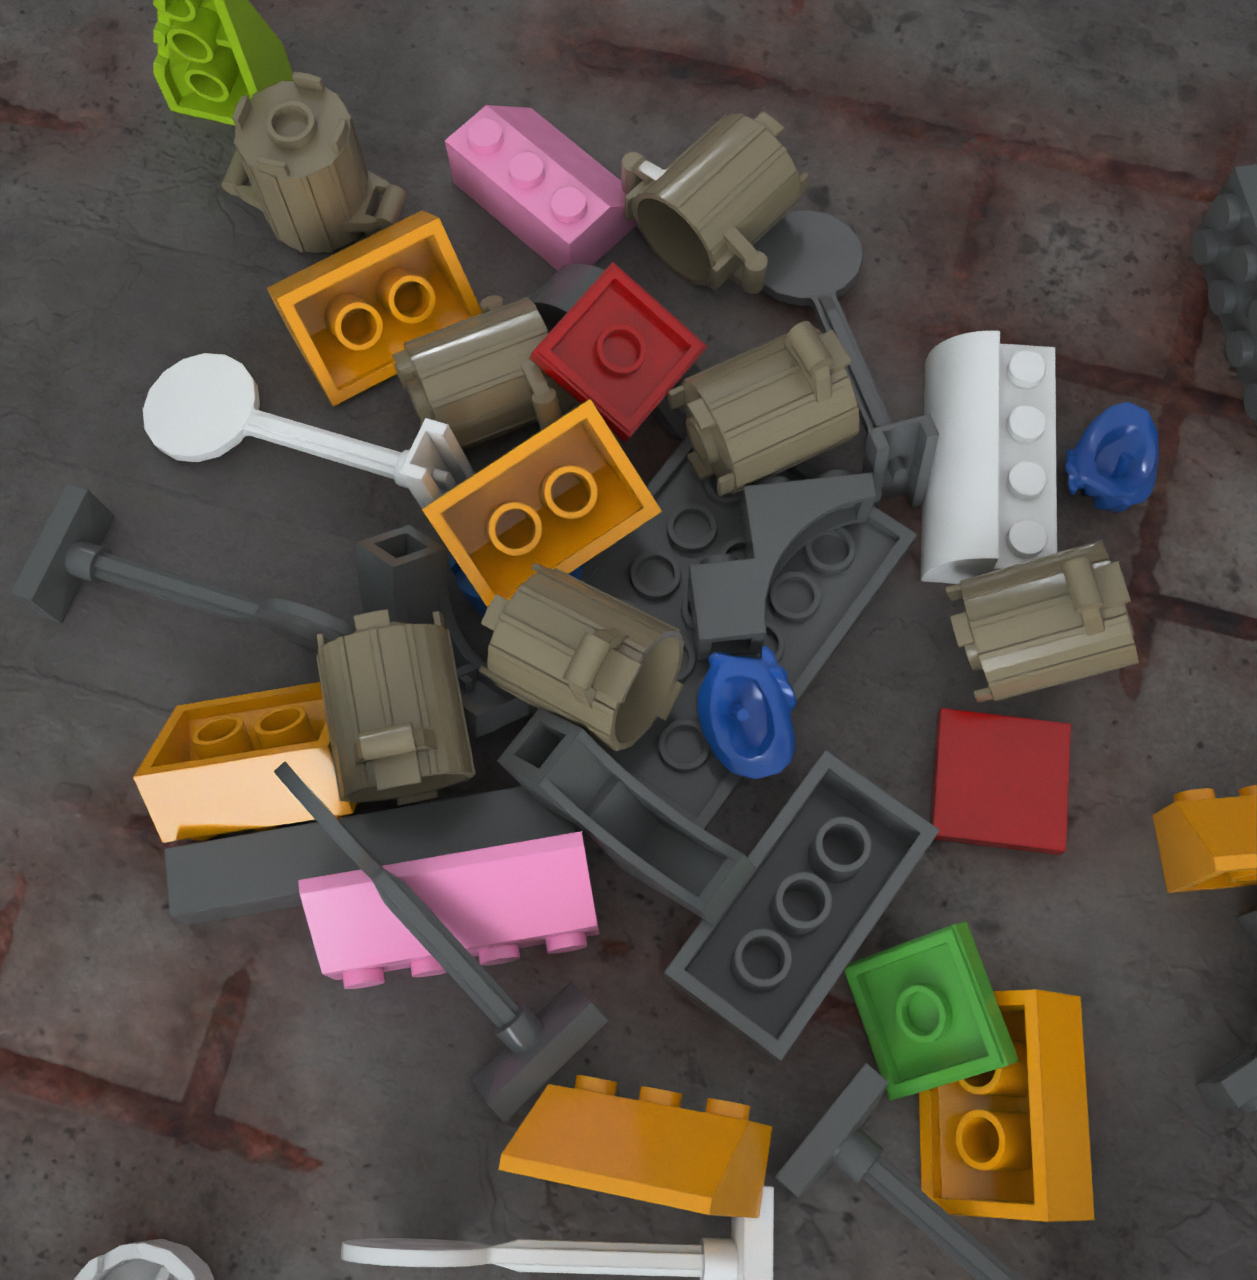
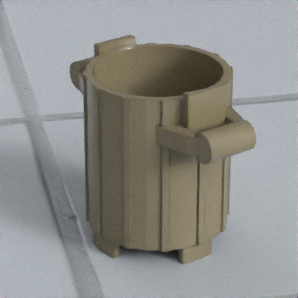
[221,72,408,253]
[621,111,809,294]
[392,295,578,451]
[668,321,860,496]
[946,540,1139,703]
[479,563,685,751]
[316,609,476,806]

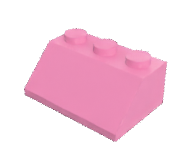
[445,105,637,271]

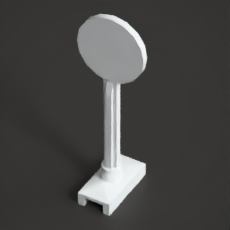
[143,353,475,508]
[341,1186,774,1280]

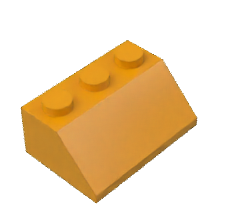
[266,210,482,407]
[422,399,662,608]
[133,682,357,843]
[1152,785,1257,893]
[919,989,1095,1222]
[498,1075,772,1218]

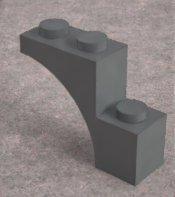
[688,469,876,660]
[497,707,756,925]

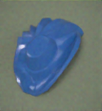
[1063,401,1159,513]
[697,646,797,779]

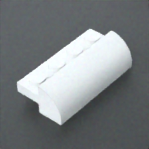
[920,331,1057,584]

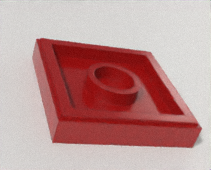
[529,262,708,442]
[930,708,1071,855]

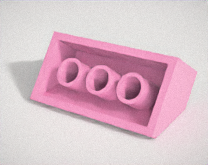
[298,831,600,989]

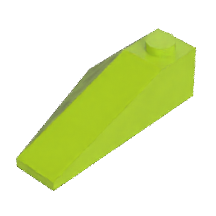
[153,0,293,126]

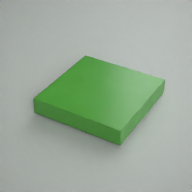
[844,921,1019,1101]

